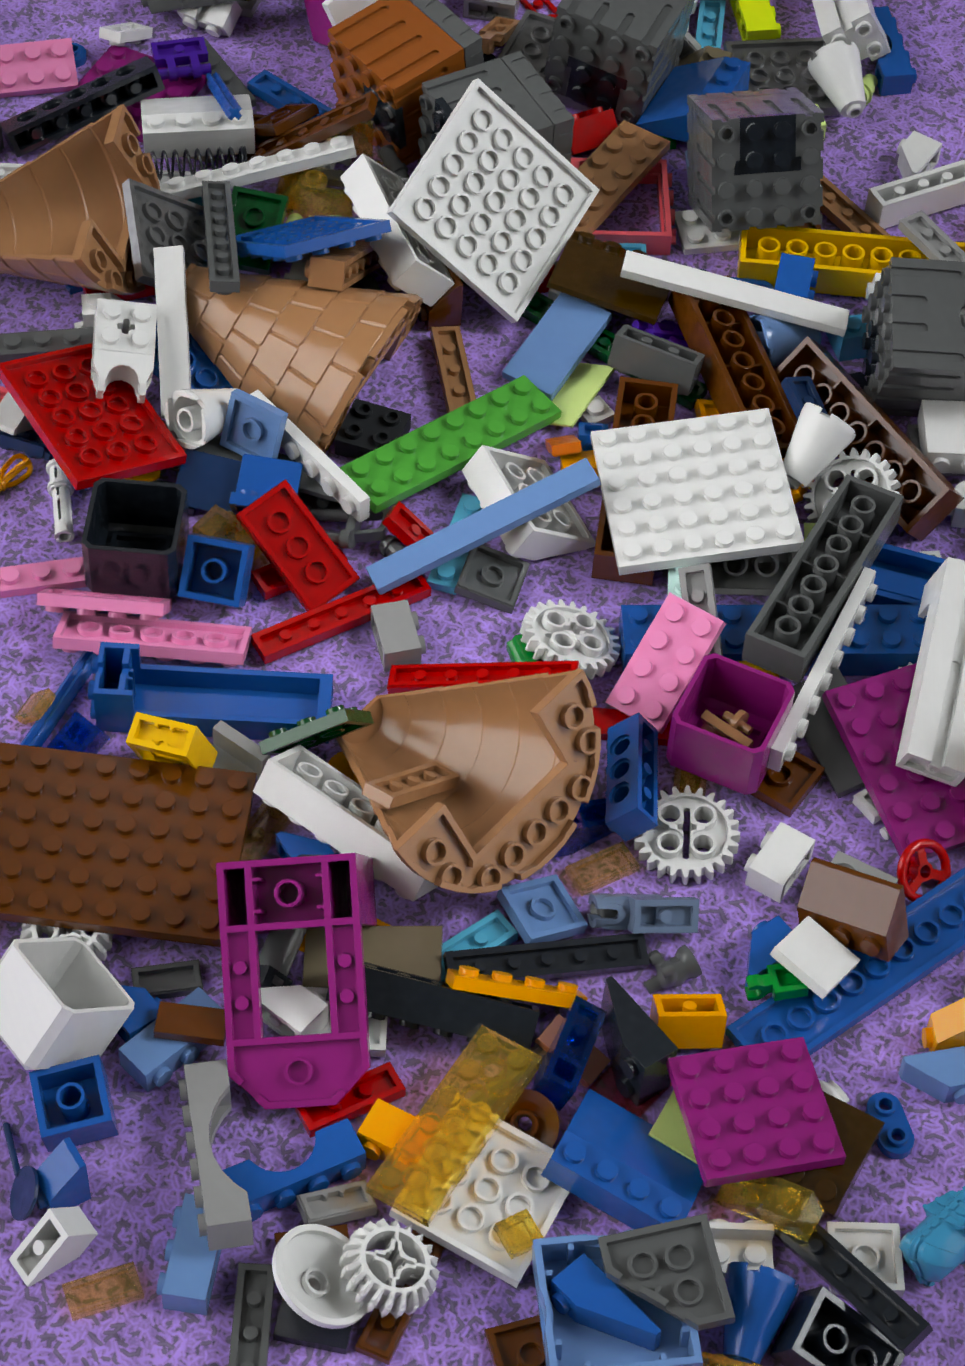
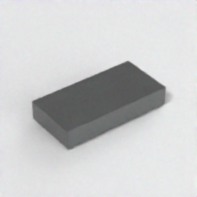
[131,959,203,999]

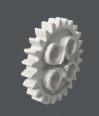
[803,448,901,523]
[519,599,621,680]
[634,785,740,885]

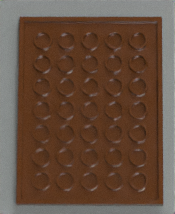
[0,742,257,947]

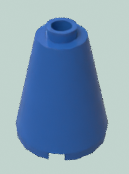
[722,1261,799,1366]

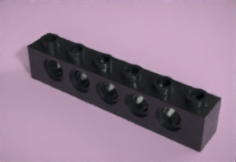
[0,56,165,158]

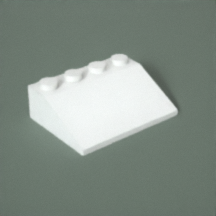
[140,94,255,159]
[461,445,596,560]

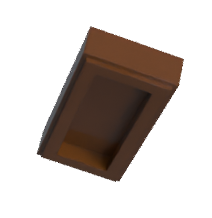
[154,1001,226,1046]

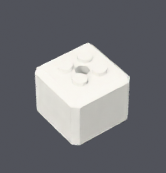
[0,937,135,1070]

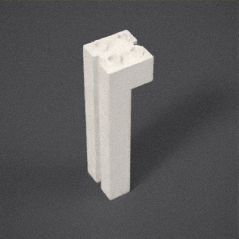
[812,0,891,67]
[895,557,965,787]

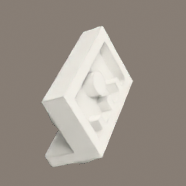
[709,1219,774,1278]

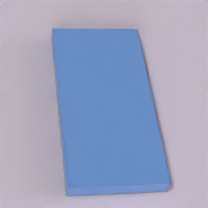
[502,292,612,401]

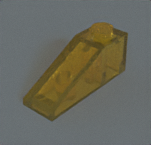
[713,1177,824,1242]

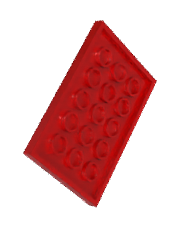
[0,343,187,491]

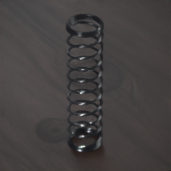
[142,146,247,181]

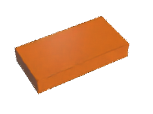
[545,434,582,457]

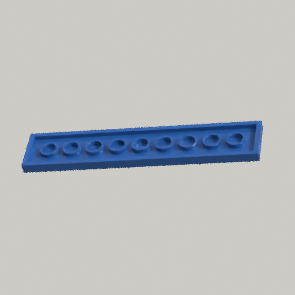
[725,867,965,1055]

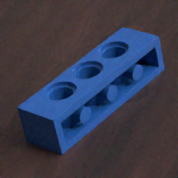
[605,712,658,842]

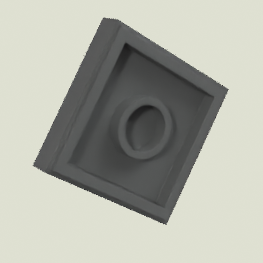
[454,545,530,614]

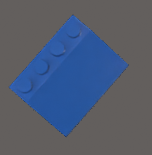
[636,56,750,142]
[541,1088,703,1229]

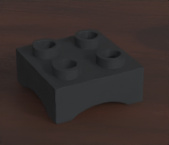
[334,398,411,458]

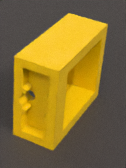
[126,712,218,769]

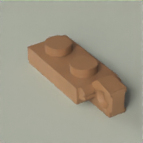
[479,16,520,54]

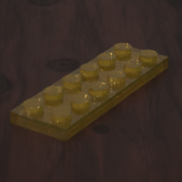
[366,1025,542,1227]

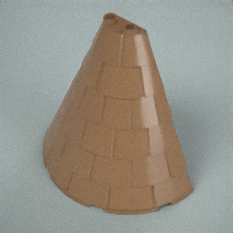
[0,104,161,295]
[186,263,423,453]
[336,668,601,894]

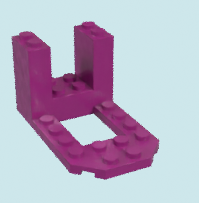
[216,853,377,1110]

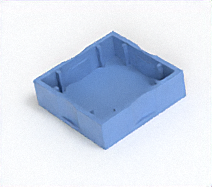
[532,1229,703,1366]

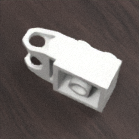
[91,298,157,403]

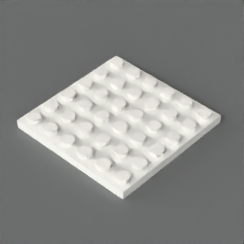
[386,78,599,323]
[591,408,804,575]

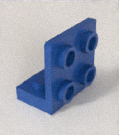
[229,454,303,514]

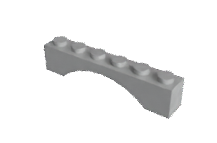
[178,1059,254,1251]

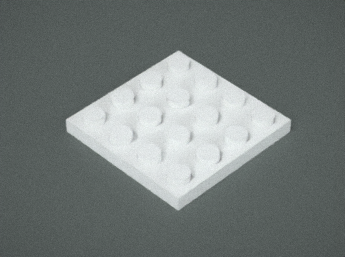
[389,1096,570,1288]

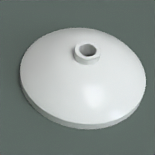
[272,1224,368,1329]

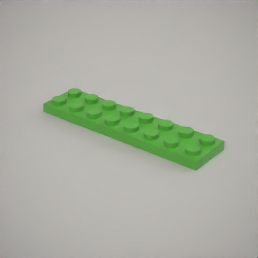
[339,375,562,514]

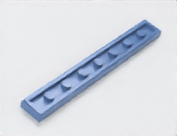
[365,458,601,595]

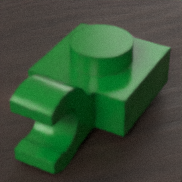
[744,963,809,1001]

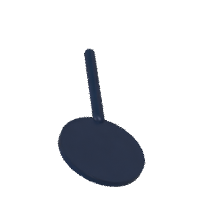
[3,1122,39,1221]

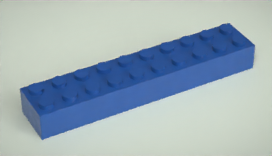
[618,604,927,676]

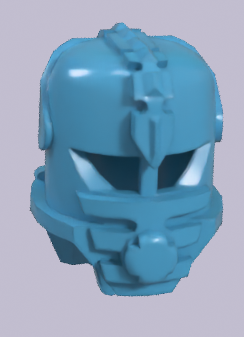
[899,1186,965,1286]

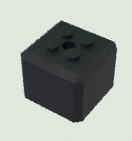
[81,478,189,599]

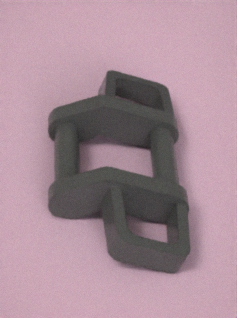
[306,505,390,549]

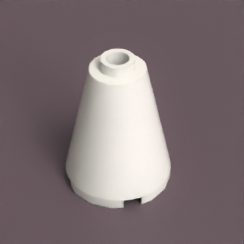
[808,41,866,118]
[164,388,237,449]
[783,402,856,490]

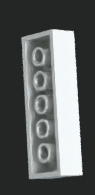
[340,153,455,307]
[253,745,438,901]

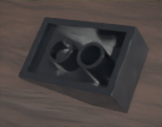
[599,975,678,1107]
[769,1286,905,1366]

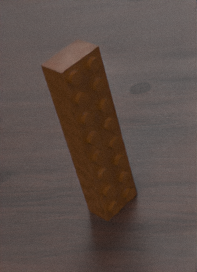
[668,276,797,459]
[775,336,964,541]
[591,376,678,586]

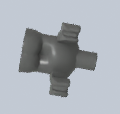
[643,944,702,995]

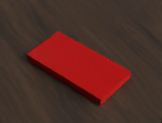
[235,479,360,611]

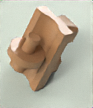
[701,709,754,749]

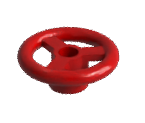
[897,838,951,902]

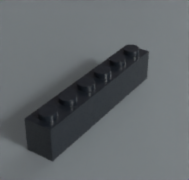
[325,961,540,1055]

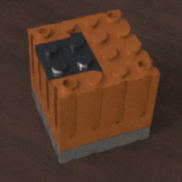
[327,0,484,166]

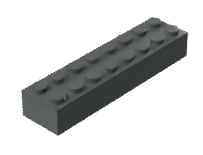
[741,474,904,683]

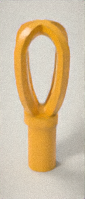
[0,453,33,493]

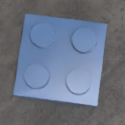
[219,389,288,459]
[496,874,588,944]

